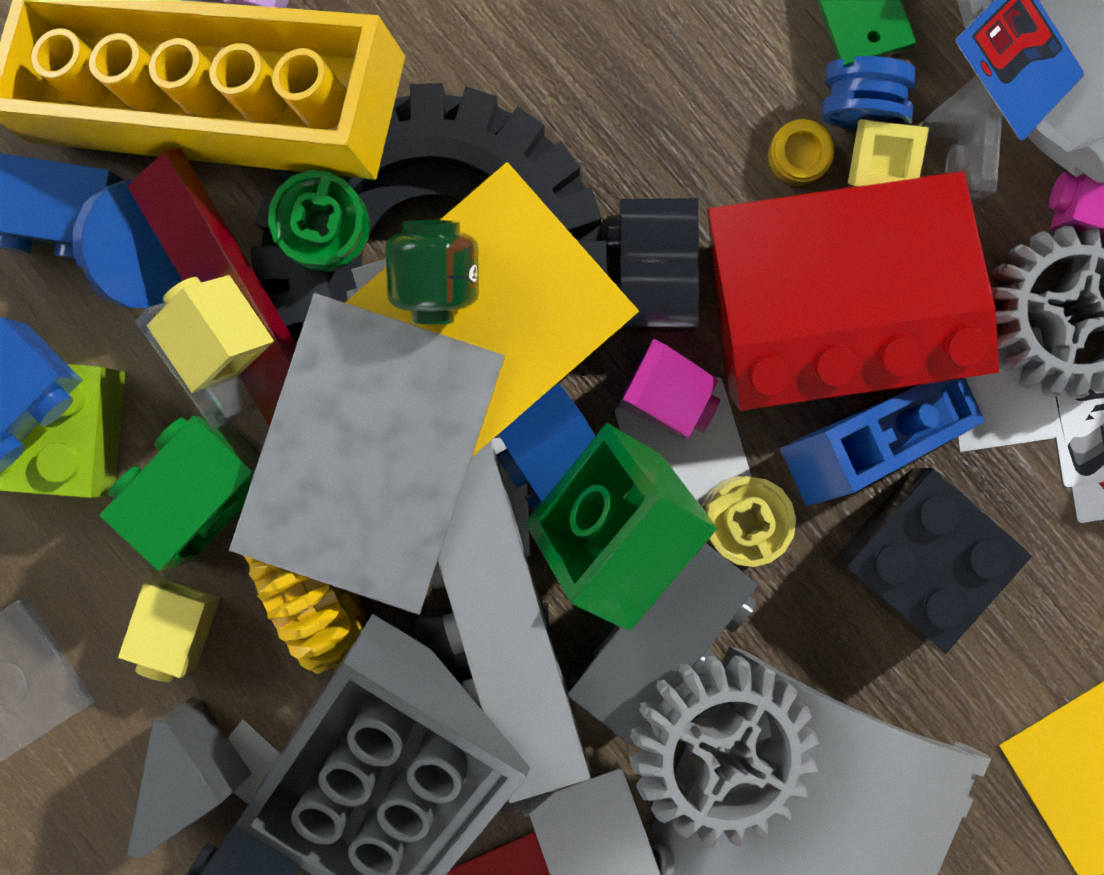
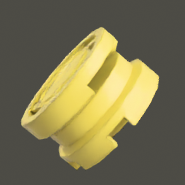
[701,476,796,567]

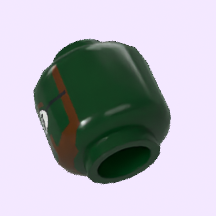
[385,220,479,325]

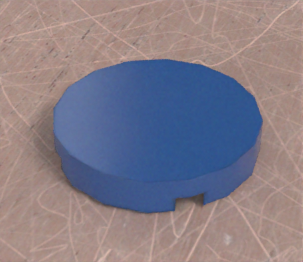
[73,179,183,309]

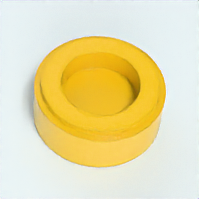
[768,119,834,186]

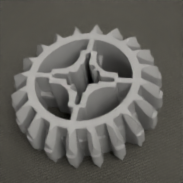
[991,226,1104,399]
[629,656,819,848]

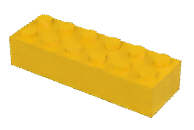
[0,0,405,180]

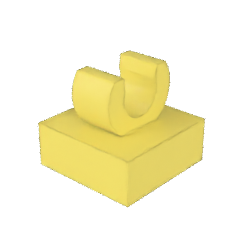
[848,119,929,186]

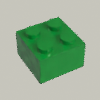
[99,416,261,571]
[525,423,718,631]

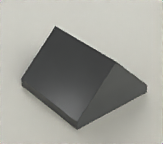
[127,698,252,858]

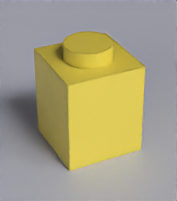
[146,275,274,393]
[118,578,220,682]

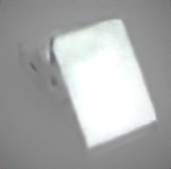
[917,75,1002,203]

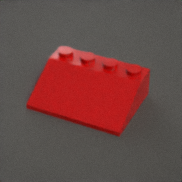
[707,171,999,411]

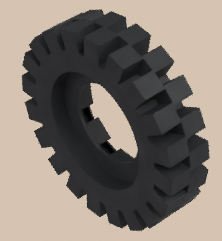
[251,83,607,387]

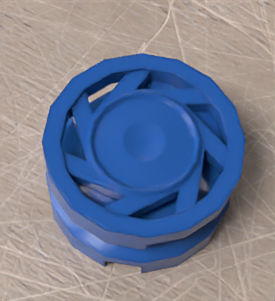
[821,56,917,131]

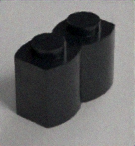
[607,198,699,332]

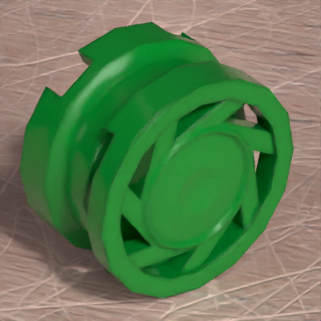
[268,170,370,272]

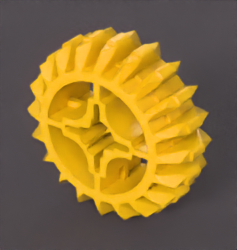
[243,555,367,675]

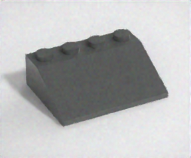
[235,614,530,875]

